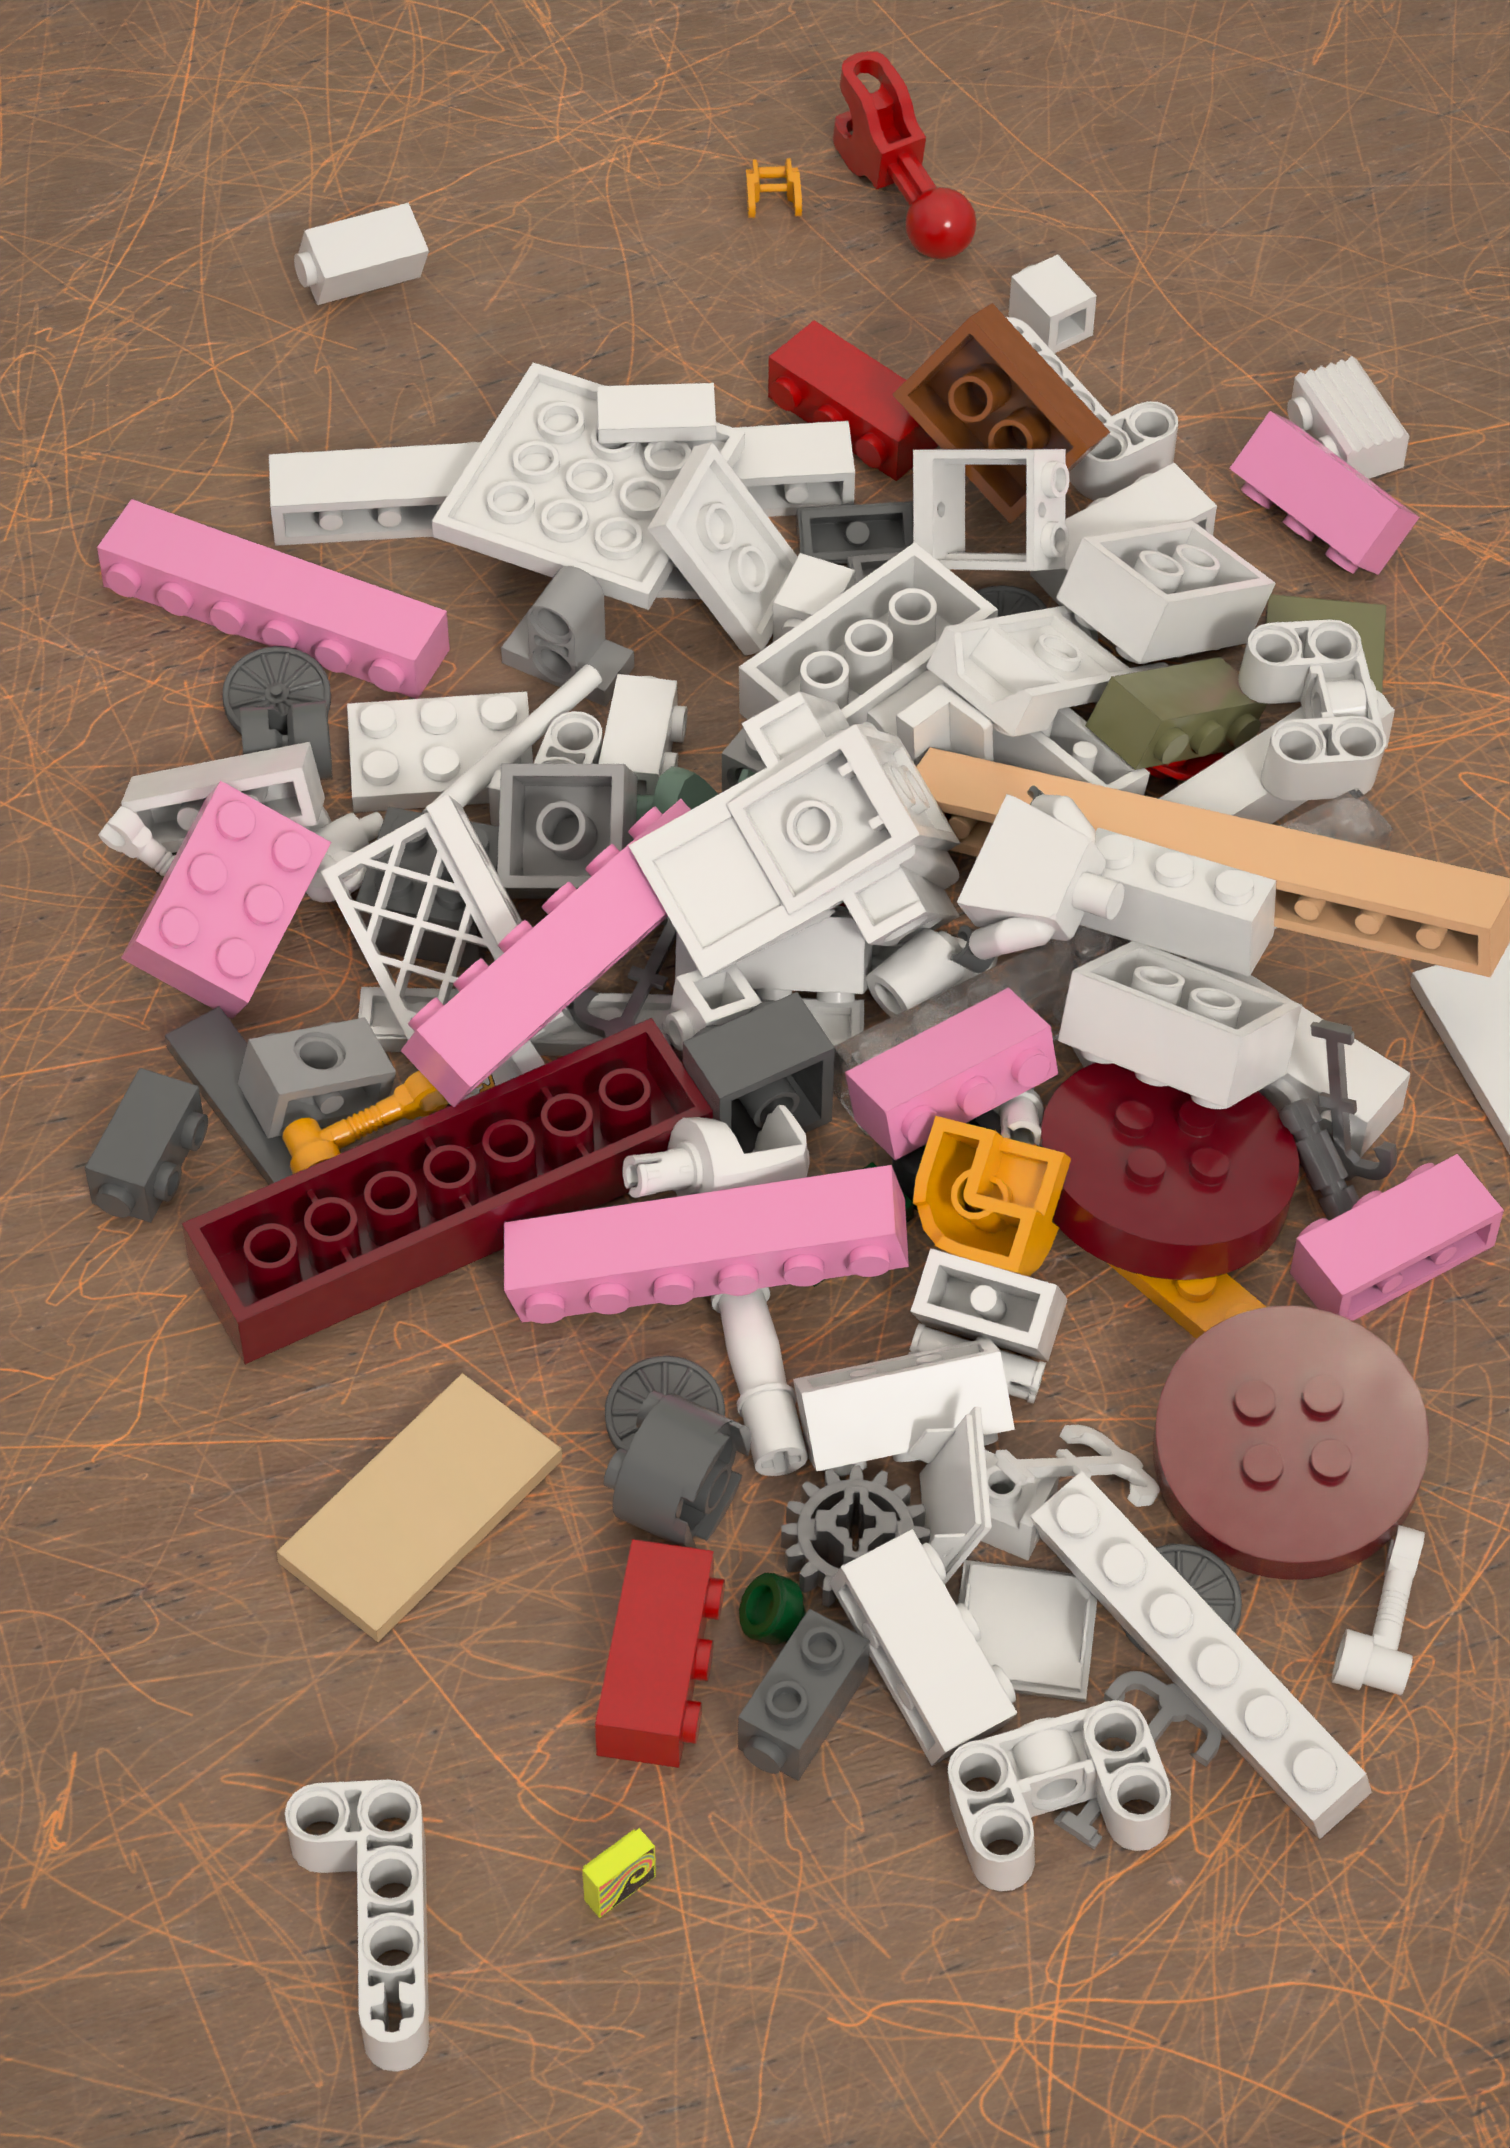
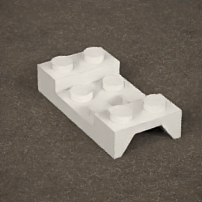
[926,605,1169,737]

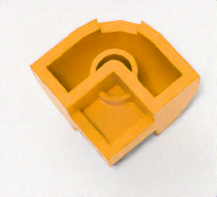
[913,1116,1071,1276]

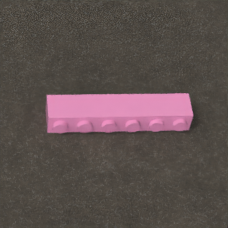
[97,499,450,699]
[401,799,691,1107]
[504,1165,909,1324]

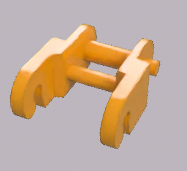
[746,158,802,218]

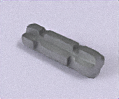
[1279,1098,1359,1221]

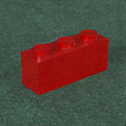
[768,320,939,481]
[595,1539,725,1768]

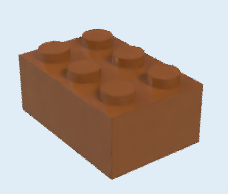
[892,303,1111,524]

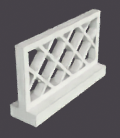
[321,794,575,1043]

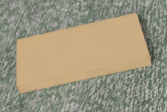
[276,1373,562,1642]

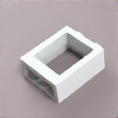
[913,449,1069,571]

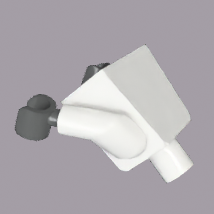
[951,785,1125,974]

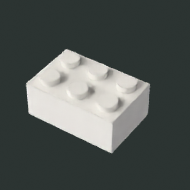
[1056,520,1276,664]
[1058,941,1302,1109]

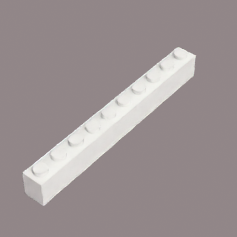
[269,421,855,546]

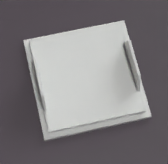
[908,1406,992,1585]
[958,1560,1097,1702]

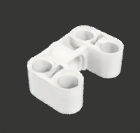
[1238,620,1386,801]
[948,1700,1171,1892]

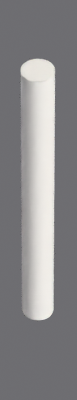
[422,665,602,813]

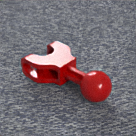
[833,51,977,259]

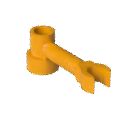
[282,1071,448,1174]

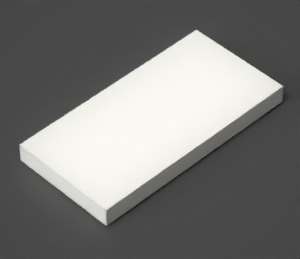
[1410,943,1510,1155]

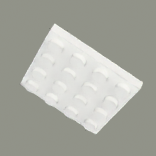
[431,362,745,610]

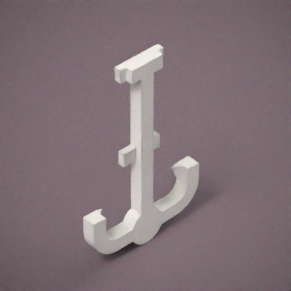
[994,1425,1160,1507]

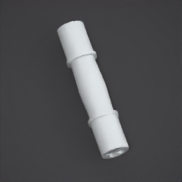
[711,1287,808,1476]

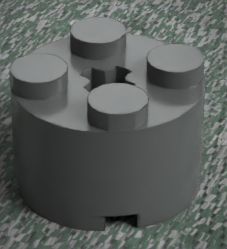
[603,1390,751,1548]

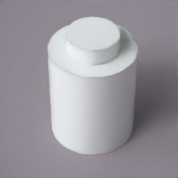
[866,928,965,1024]

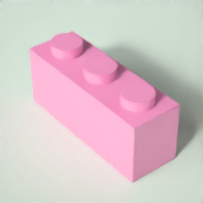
[1229,411,1420,575]
[845,987,1058,1160]
[1290,1154,1504,1321]

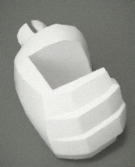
[623,1105,810,1198]

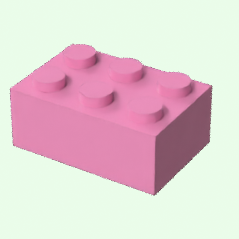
[121,781,331,1019]

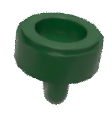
[739,1573,806,1645]

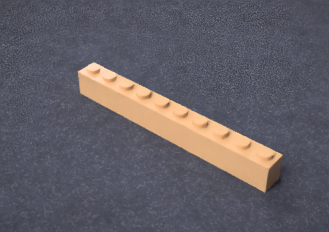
[917,747,1510,978]

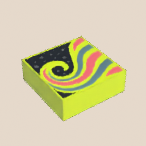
[582,1828,656,1918]

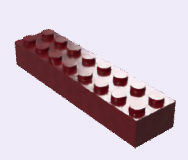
[182,1018,713,1364]

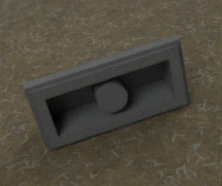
[795,501,914,565]

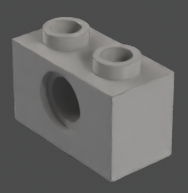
[238,1017,396,1138]

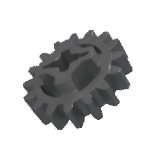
[781,1466,930,1607]

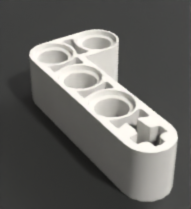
[1006,317,1178,501]
[285,1779,429,2072]

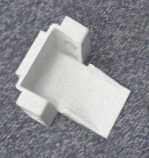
[628,691,960,978]

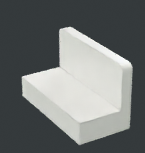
[896,684,994,767]

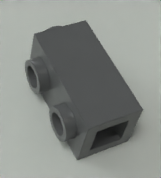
[85,1068,208,1223]
[738,1609,870,1781]

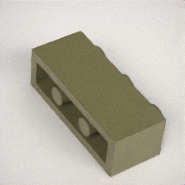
[1085,657,1267,770]

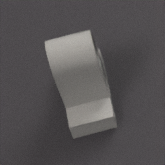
[501,566,634,707]

